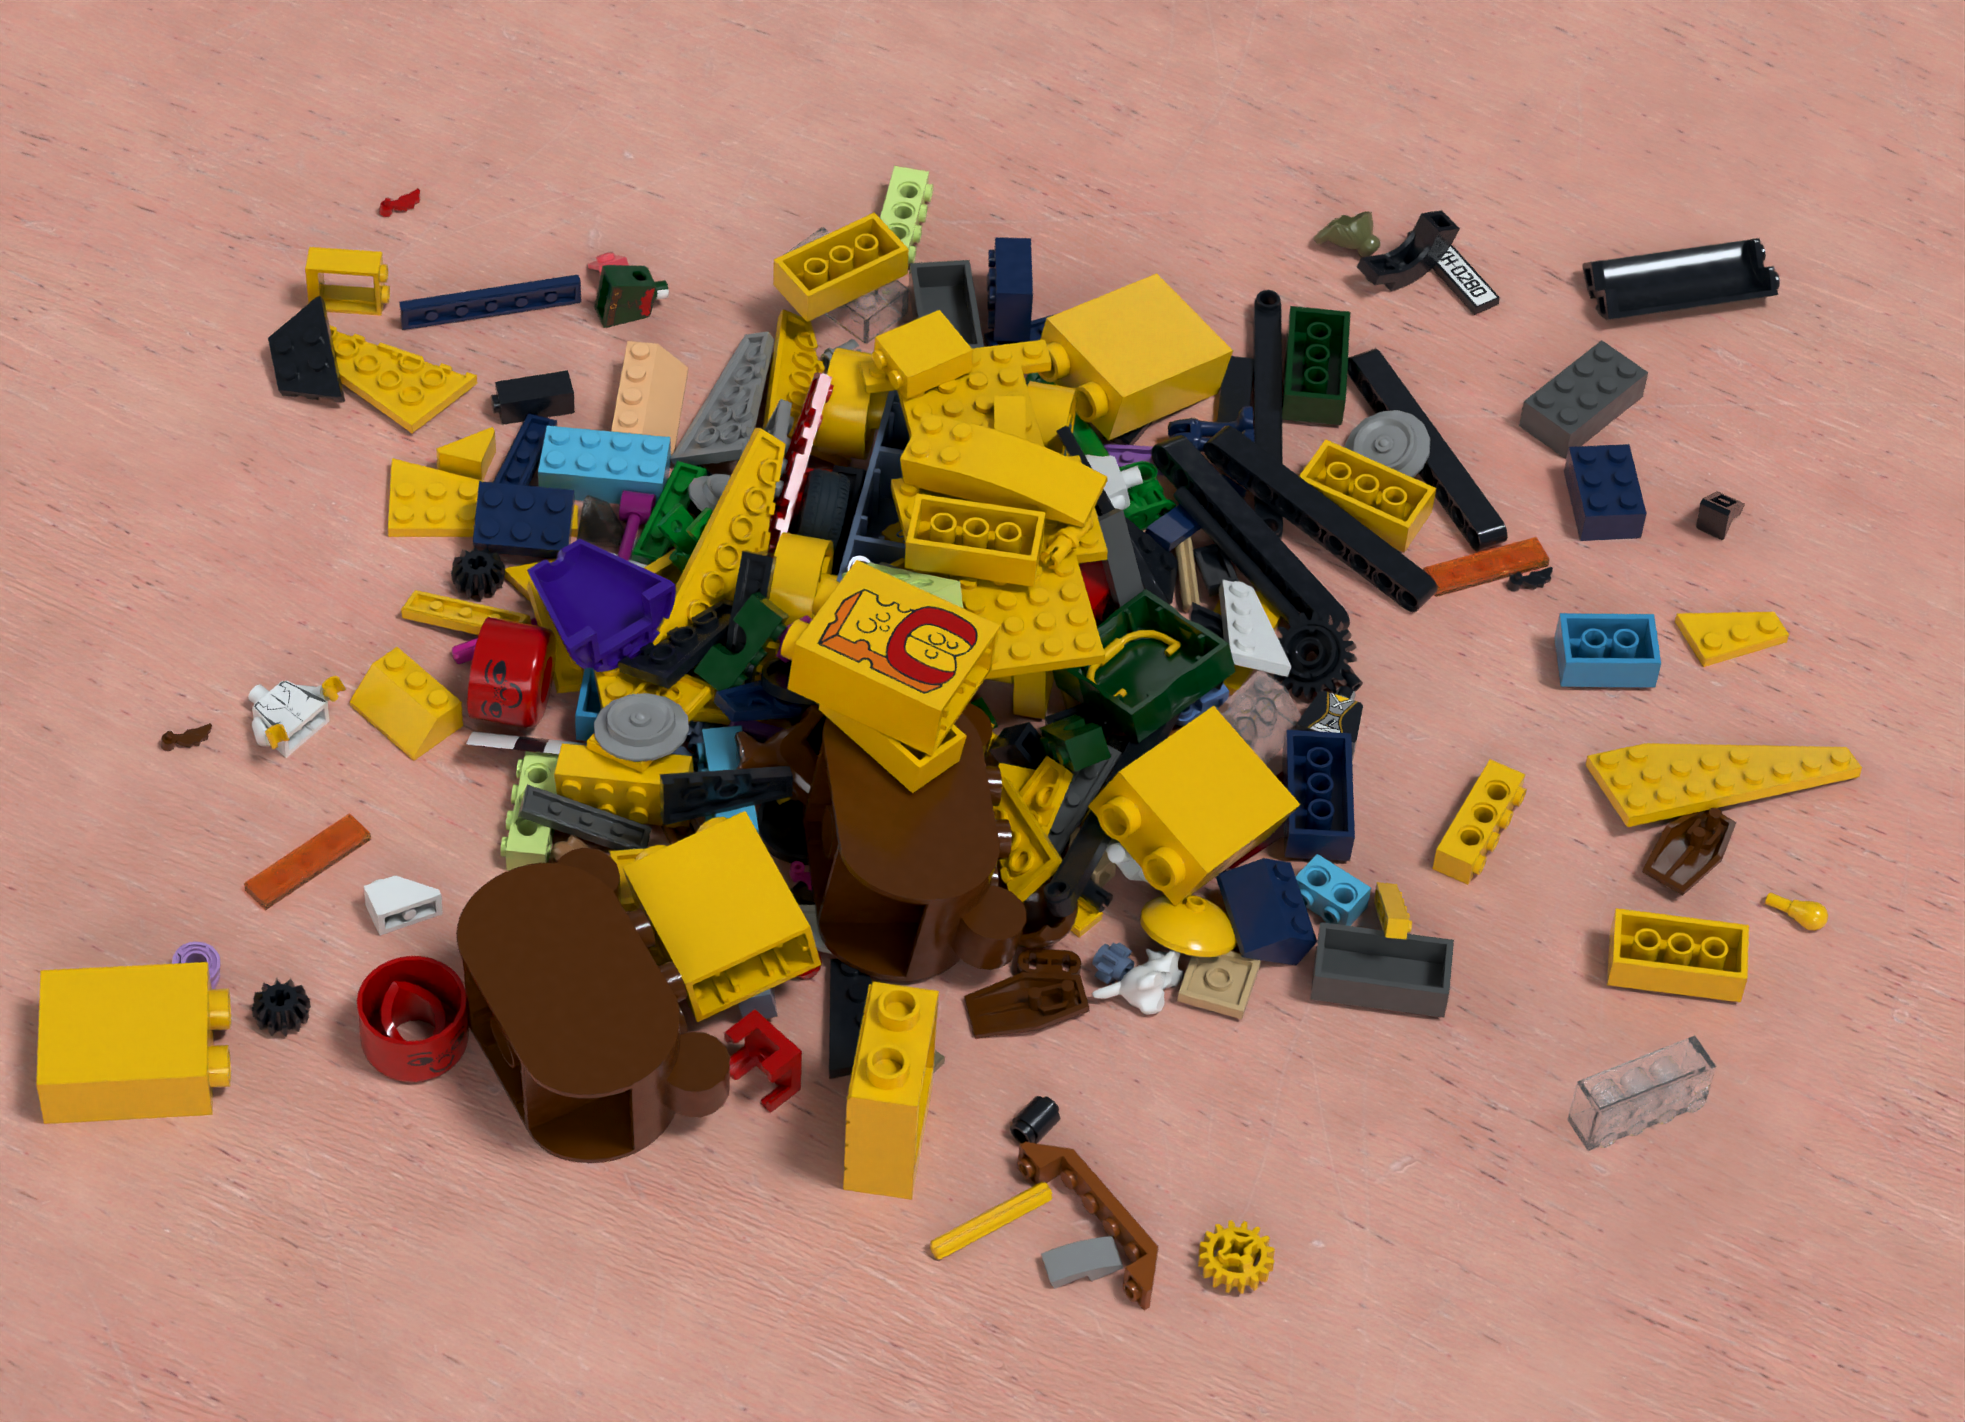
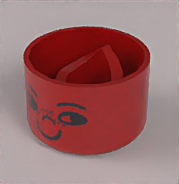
[467,617,556,728]
[357,956,469,1082]

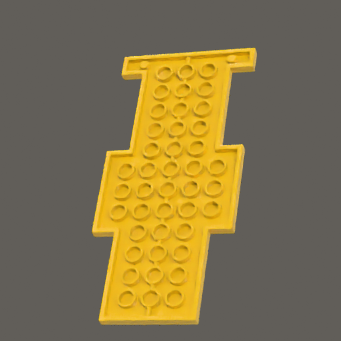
[860,339,1108,679]

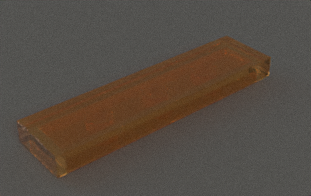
[1423,537,1550,597]
[244,813,371,910]

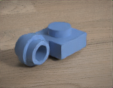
[1175,684,1229,727]

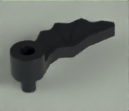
[1506,567,1553,592]

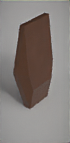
[1642,808,1736,896]
[964,972,1089,1039]

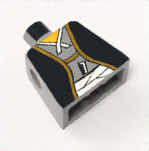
[1296,686,1363,761]

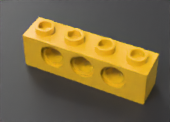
[1432,759,1527,884]

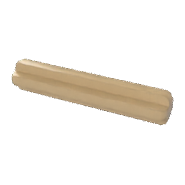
[1175,537,1200,613]

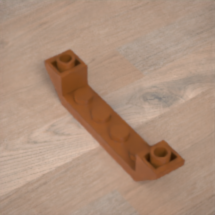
[1017,1142,1159,1311]

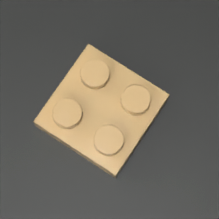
[1177,951,1261,1019]

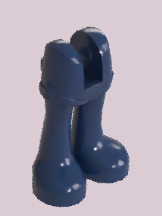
[1168,406,1255,452]

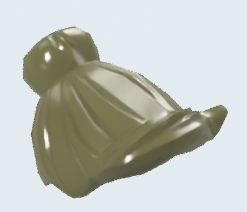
[1313,211,1381,257]

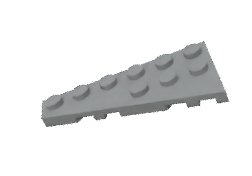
[670,331,775,466]

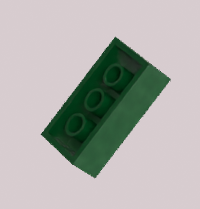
[1282,306,1351,425]

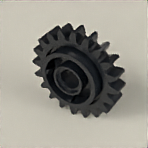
[1273,611,1357,700]

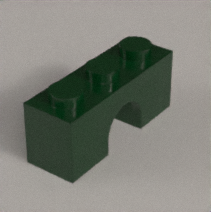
[694,592,789,691]
[1039,714,1111,771]

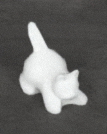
[1092,948,1184,1015]

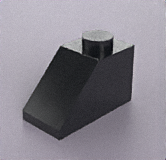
[989,722,1064,770]

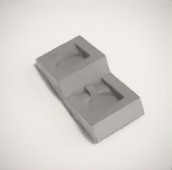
[1041,1236,1123,1289]

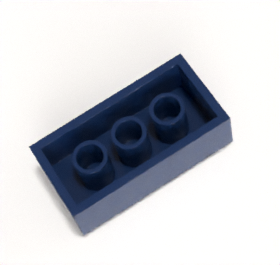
[1282,730,1355,861]

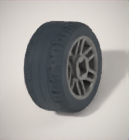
[795,469,850,553]

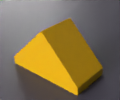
[436,427,496,481]

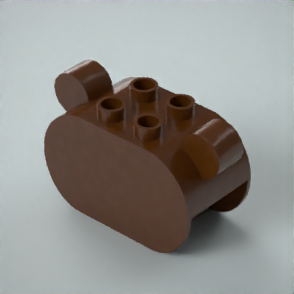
[802,703,1026,981]
[456,847,730,1163]

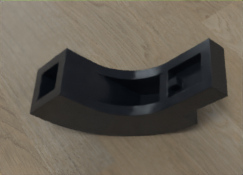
[1357,210,1460,291]

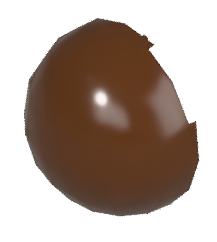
[1018,874,1078,949]

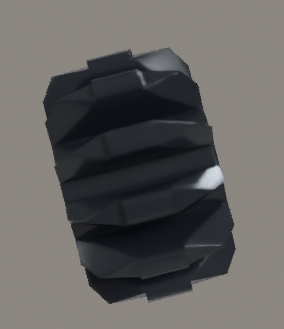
[451,545,505,600]
[252,978,311,1037]

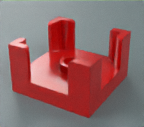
[724,1009,802,1113]

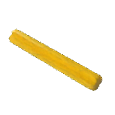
[930,1182,1053,1259]

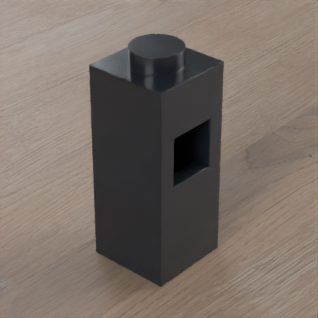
[491,370,575,425]

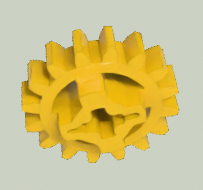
[1198,1220,1275,1294]

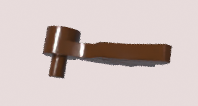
[160,723,212,751]

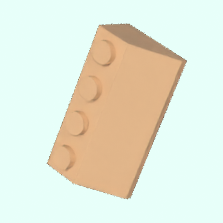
[611,341,688,462]

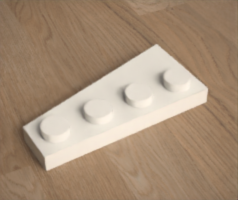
[1219,580,1291,677]

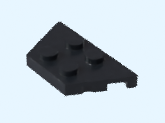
[268,296,345,403]

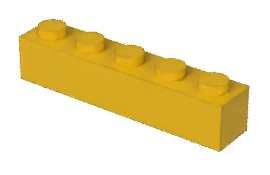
[1374,882,1412,939]

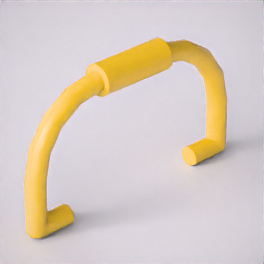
[1086,630,1181,698]

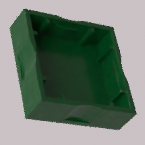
[1052,589,1236,743]

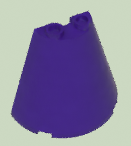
[527,539,676,672]

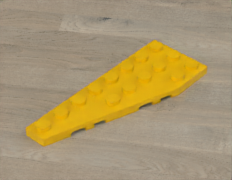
[652,428,786,683]
[1586,743,1862,827]

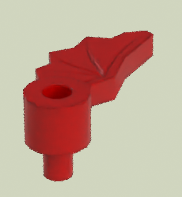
[379,189,420,217]

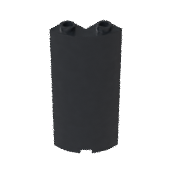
[1582,238,1780,320]

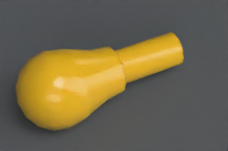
[1765,892,1828,931]

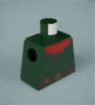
[594,265,669,328]

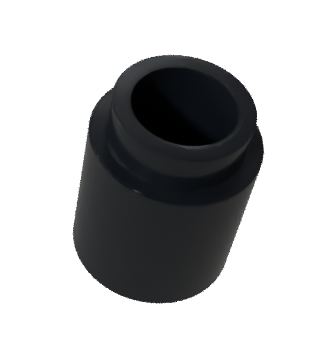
[1010,1096,1060,1144]

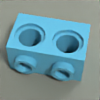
[1296,854,1371,926]

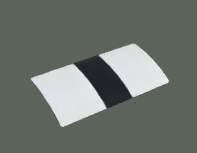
[467,731,587,754]

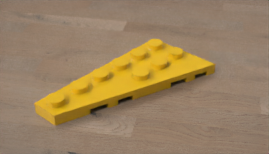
[763,309,851,467]
[329,325,478,433]
[388,458,578,537]

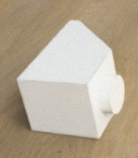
[364,875,443,935]

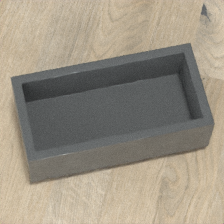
[909,260,984,348]
[1519,340,1648,459]
[1310,922,1454,1017]

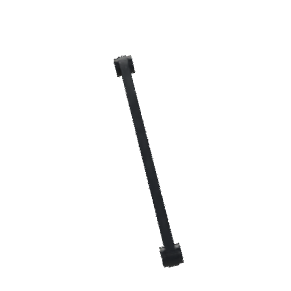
[1253,290,1283,540]
[1044,712,1181,918]

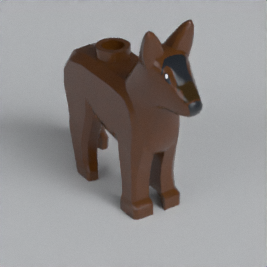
[734,705,825,805]

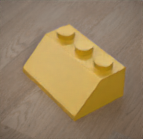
[349,647,463,761]

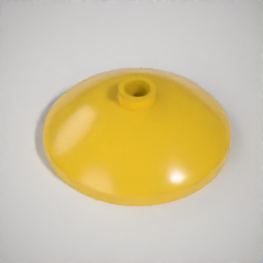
[1140,895,1237,957]

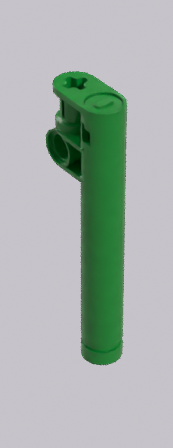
[1026,372,1177,530]

